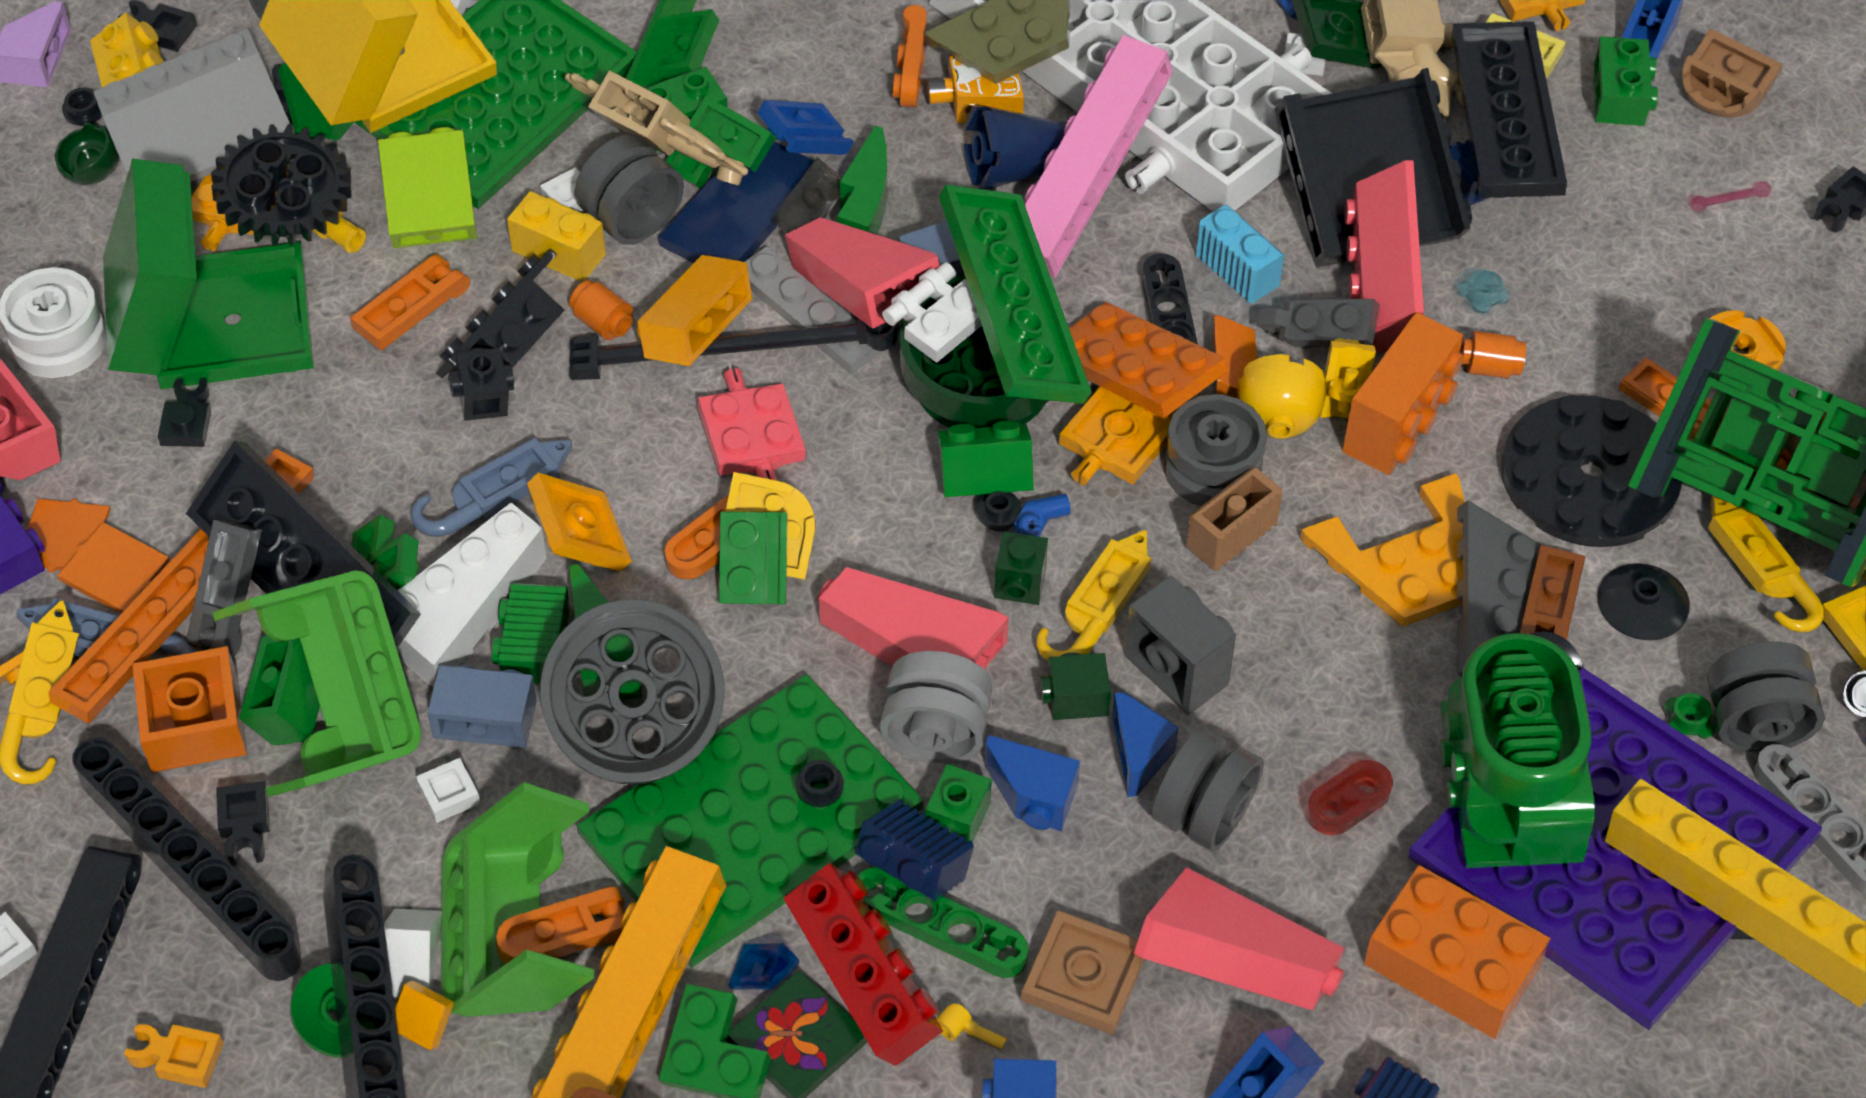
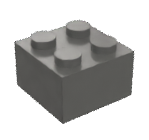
[1125,575,1236,715]

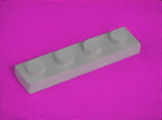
[745,246,883,375]

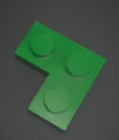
[666,95,777,189]
[351,515,419,590]
[658,984,772,1098]

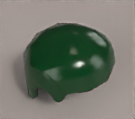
[54,122,119,186]

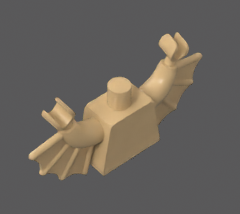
[1361,0,1463,117]
[565,70,748,185]

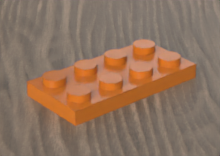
[1069,302,1228,418]

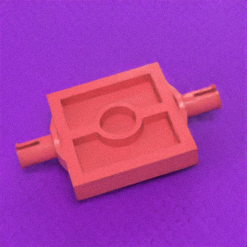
[697,368,806,480]

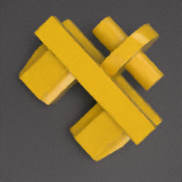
[1320,338,1376,419]

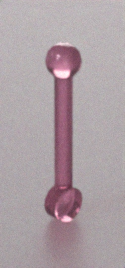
[1691,181,1772,212]

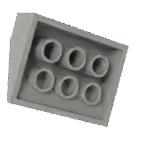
[93,28,294,182]

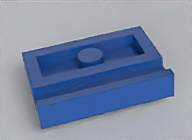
[757,100,855,155]

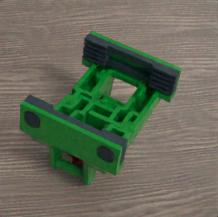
[1628,318,1866,587]

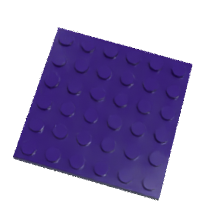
[1408,668,1823,1030]

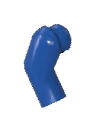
[1014,493,1071,537]

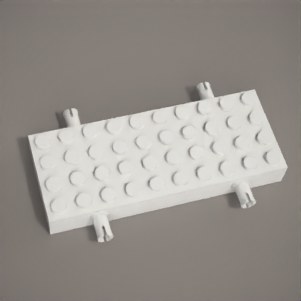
[930,0,1332,212]

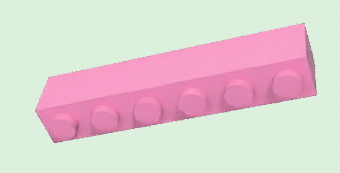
[1024,35,1173,278]

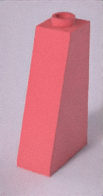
[785,217,940,329]
[817,567,1009,669]
[1134,867,1345,1011]

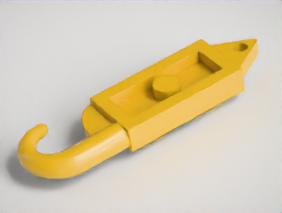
[1708,496,1824,633]
[1036,530,1152,662]
[0,600,79,784]

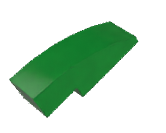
[837,125,887,235]

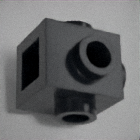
[449,348,514,421]

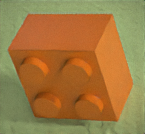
[132,646,247,773]

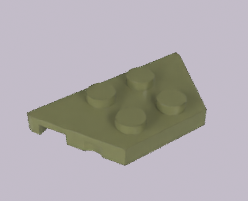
[925,0,1070,84]

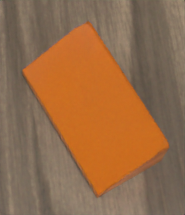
[1212,315,1257,398]

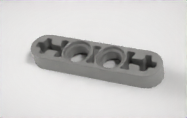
[1753,744,1866,895]

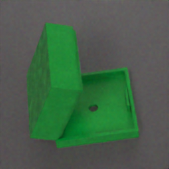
[103,158,314,390]

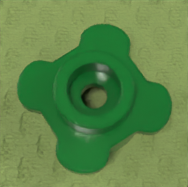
[1664,693,1715,739]

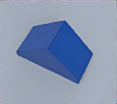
[1622,0,1684,61]
[1112,692,1179,797]

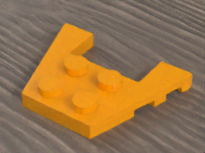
[1300,473,1465,627]

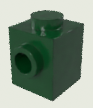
[994,531,1048,605]
[1040,652,1111,720]

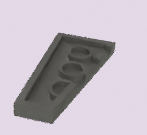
[1457,500,1541,677]

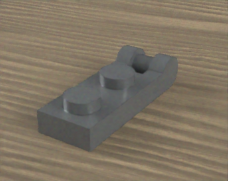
[187,520,261,657]

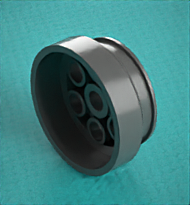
[540,599,725,785]

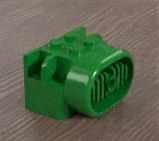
[1440,633,1595,868]

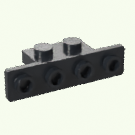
[436,249,565,379]

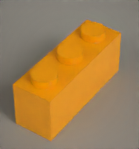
[637,255,752,367]

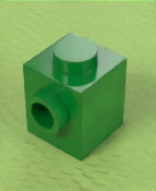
[925,764,992,843]

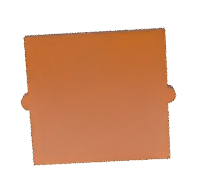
[27,499,111,573]
[57,522,170,613]

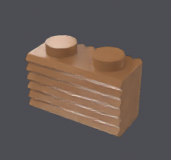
[1185,467,1282,571]

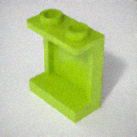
[378,127,478,249]

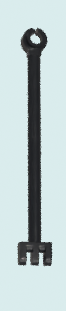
[569,320,898,380]

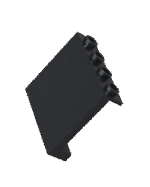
[1275,68,1472,268]

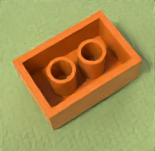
[1342,312,1464,475]
[1364,865,1551,1039]

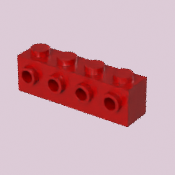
[783,863,943,1066]

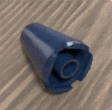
[964,106,1067,190]

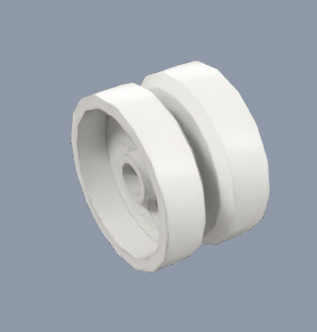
[0,267,107,378]

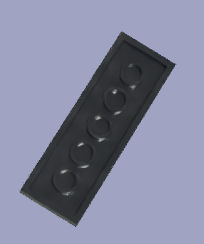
[1452,21,1567,198]
[185,441,421,648]

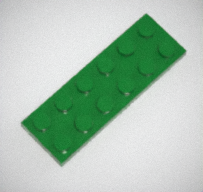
[939,185,1092,404]

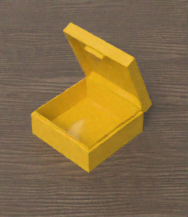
[259,0,497,133]

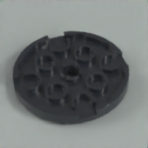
[1501,395,1682,547]

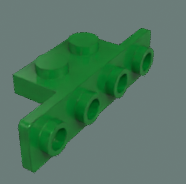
[626,0,720,88]

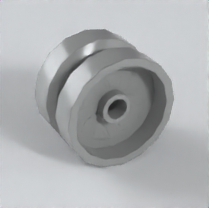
[880,651,992,764]

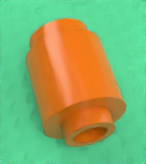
[569,280,633,340]
[1459,330,1526,379]

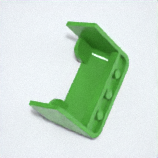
[212,571,421,797]
[441,782,594,1017]

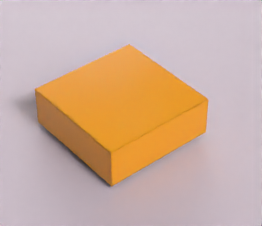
[395,980,454,1051]

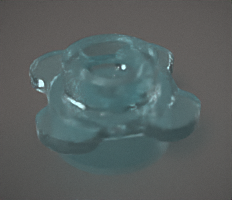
[1458,270,1510,314]

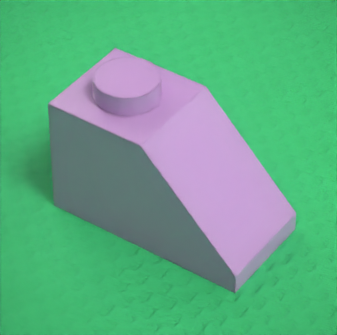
[0,1,71,87]

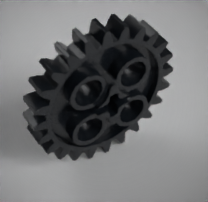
[211,124,352,246]

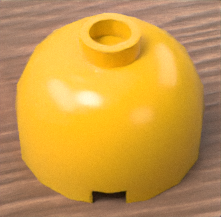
[1237,354,1326,439]

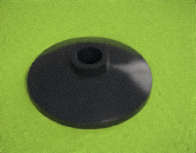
[1598,563,1690,640]

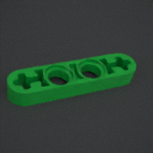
[858,867,1028,978]

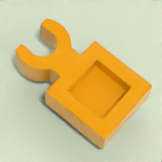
[124,1024,224,1088]

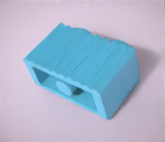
[1196,204,1285,303]

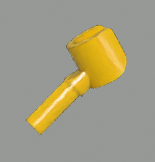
[937,1004,1007,1050]

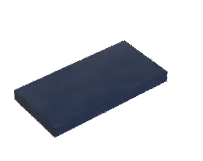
[659,141,823,263]

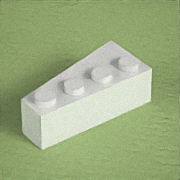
[397,502,547,688]

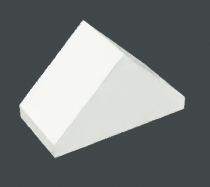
[384,909,442,1001]

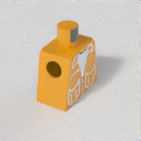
[927,54,1024,123]

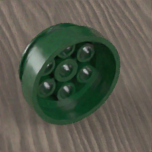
[900,275,1050,428]

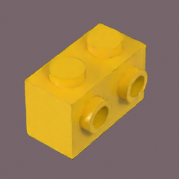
[90,12,164,88]
[507,191,606,282]

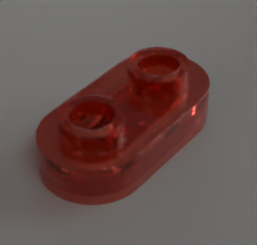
[1307,760,1393,835]

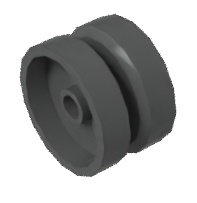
[574,135,684,245]
[1164,394,1267,506]
[1707,641,1825,752]
[1152,727,1264,853]

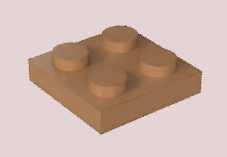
[1021,910,1146,1035]

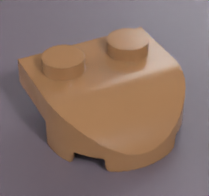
[1683,28,1782,118]

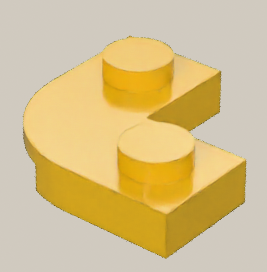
[726,472,816,580]

